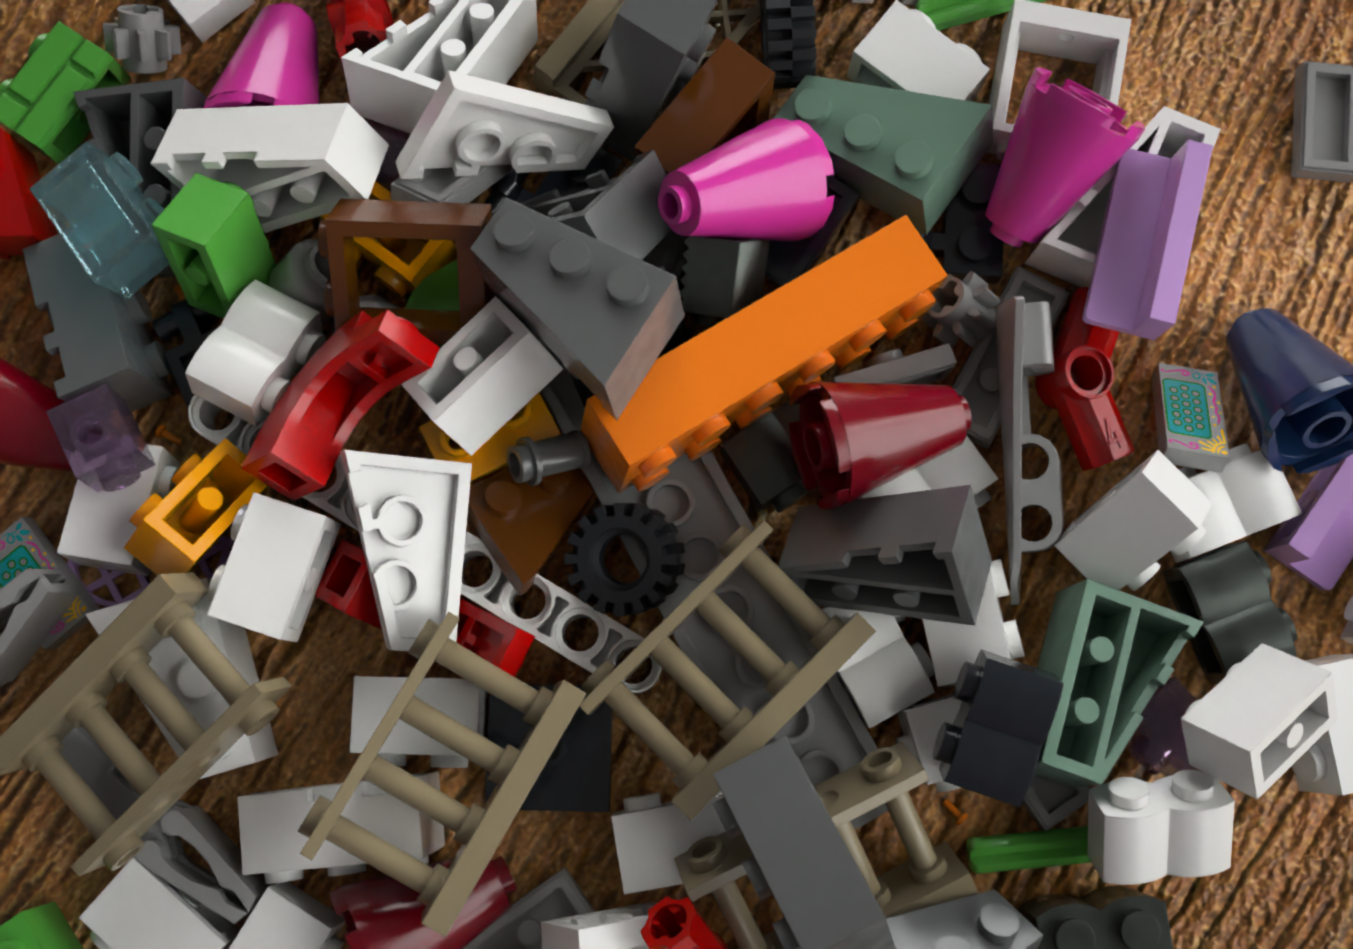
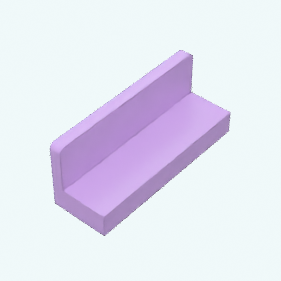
[1082,139,1213,340]
[1264,454,1353,591]

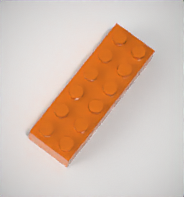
[580,215,948,494]

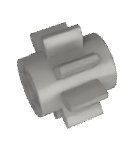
[103,4,181,74]
[921,271,1000,348]

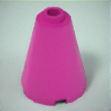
[202,3,320,108]
[985,67,1146,248]
[658,118,835,241]

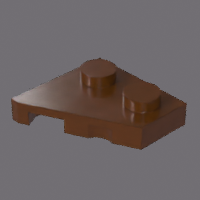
[467,468,595,596]

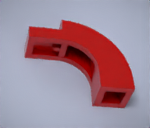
[241,309,440,501]
[315,539,535,677]

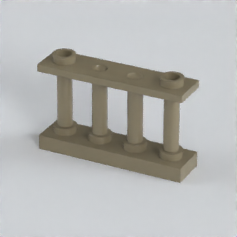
[580,520,876,821]
[0,572,292,876]
[298,611,586,938]
[674,741,978,949]

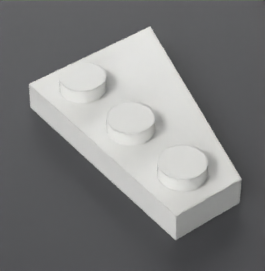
[395,70,614,179]
[340,450,472,651]

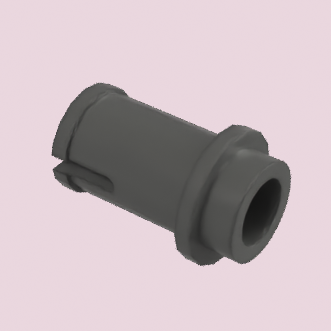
[506,430,591,486]

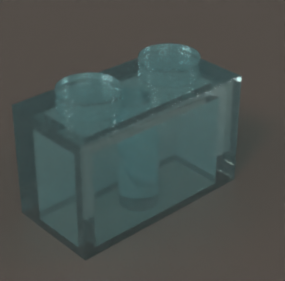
[29,141,169,298]

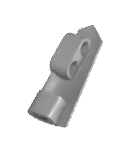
[995,296,1064,605]

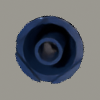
[1226,308,1353,474]

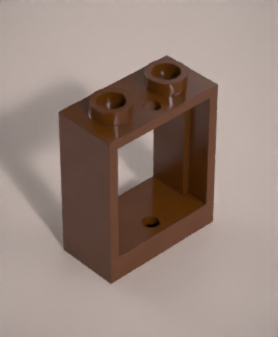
[634,37,775,174]
[318,199,495,344]

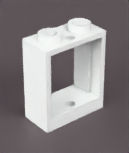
[986,0,1131,161]

